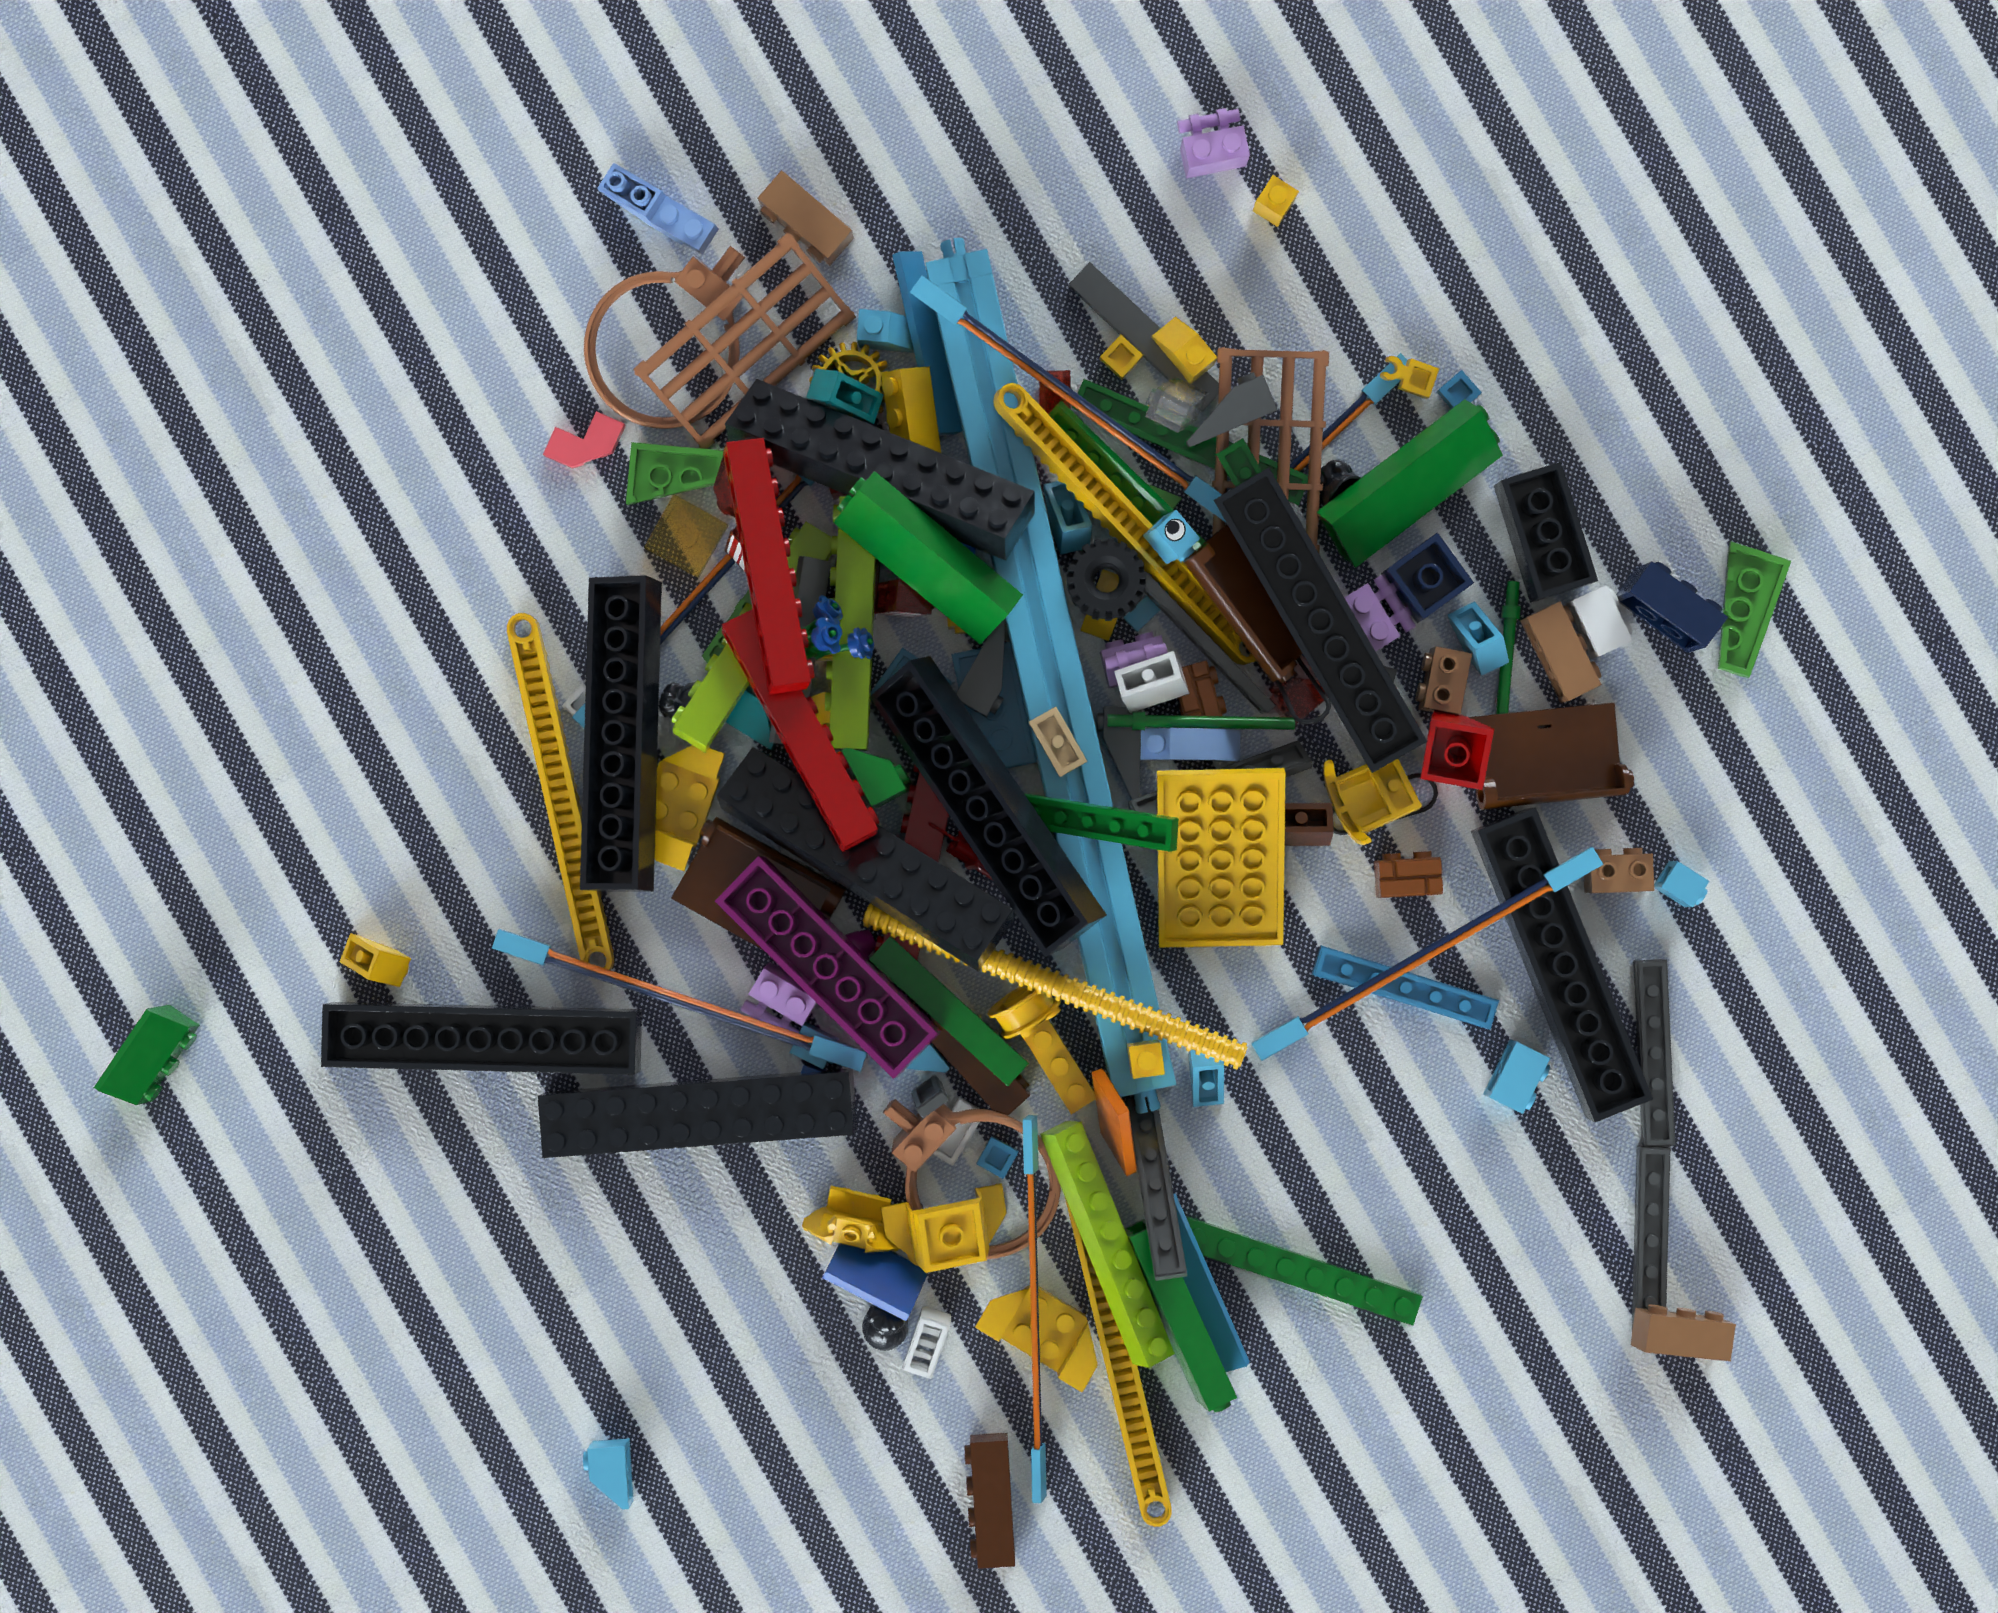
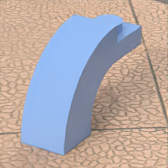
[1140,728,1241,761]

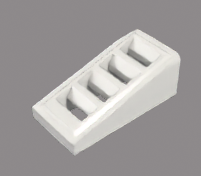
[902,1306,952,1379]

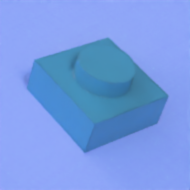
[1436,370,1482,409]
[976,1135,1019,1179]

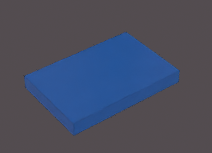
[822,1243,929,1321]

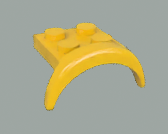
[1323,759,1422,845]

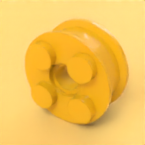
[987,985,1061,1039]

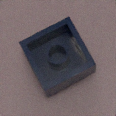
[1381,532,1474,623]

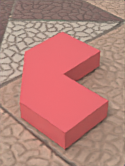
[543,411,626,469]

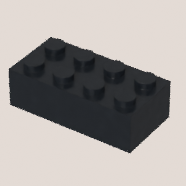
[1494,462,1598,603]

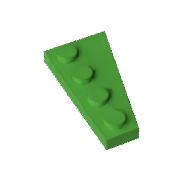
[1718,541,1791,678]

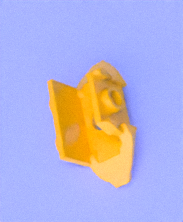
[802,1185,900,1253]

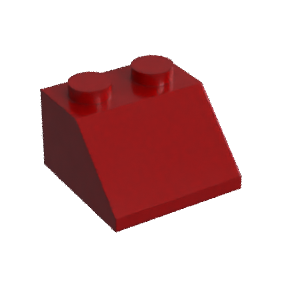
[1420,711,1494,790]

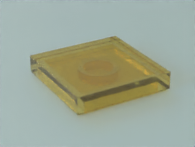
[644,494,729,579]

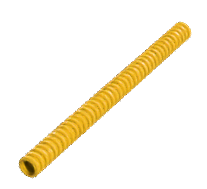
[863,903,1248,1070]

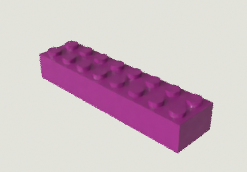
[715,856,942,1079]

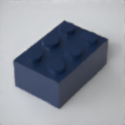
[1616,561,1728,653]

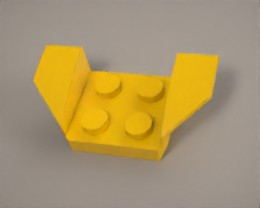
[655,745,725,871]
[881,1183,1007,1273]
[975,1285,1098,1392]

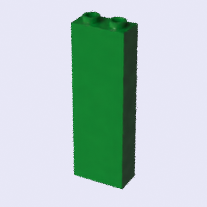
[1317,399,1503,568]
[833,471,1023,644]
[1124,1219,1237,1412]

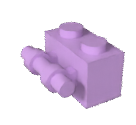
[1177,108,1250,179]
[1344,574,1416,652]
[1100,632,1168,689]
[740,962,817,1033]

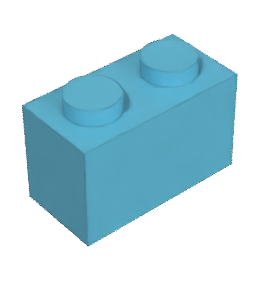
[1483,1039,1550,1114]

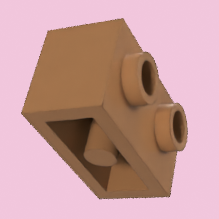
[1416,646,1472,715]
[1584,848,1654,893]

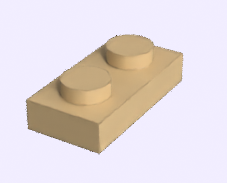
[1028,707,1088,777]

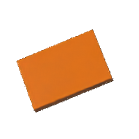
[1092,1068,1137,1176]

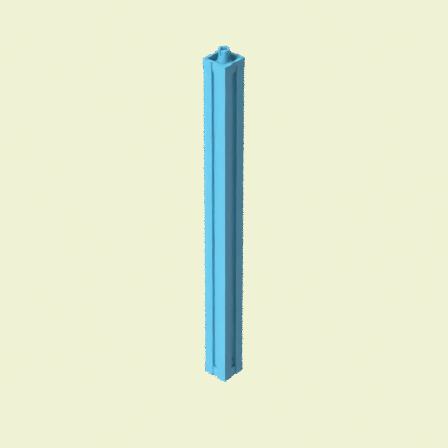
[926,238,1177,1113]

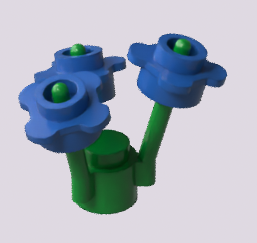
[801,595,874,660]

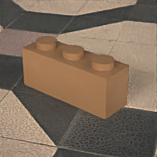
[757,170,854,266]
[1520,601,1602,703]
[1630,1304,1736,1362]

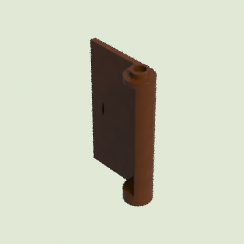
[1183,524,1302,683]
[1469,703,1634,810]
[671,817,846,951]

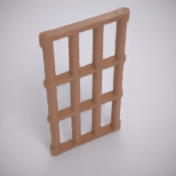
[633,232,856,449]
[1212,347,1329,553]

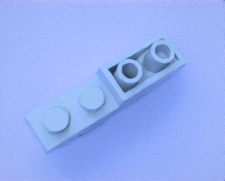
[597,163,719,255]

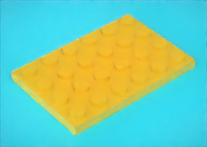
[1157,768,1286,948]

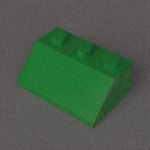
[841,748,911,808]
[93,1005,200,1105]

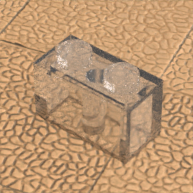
[1145,377,1208,433]

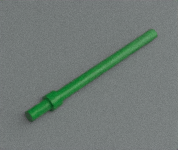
[1496,581,1521,714]
[1107,711,1295,730]

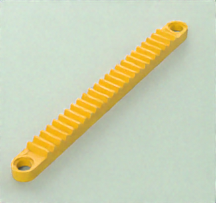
[993,383,1256,665]
[507,613,614,970]
[1065,1198,1172,1527]

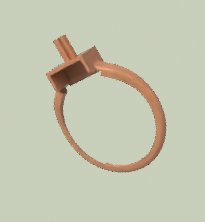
[584,246,745,429]
[883,1099,1061,1259]

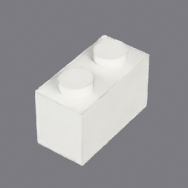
[1565,585,1633,659]
[1114,651,1189,713]

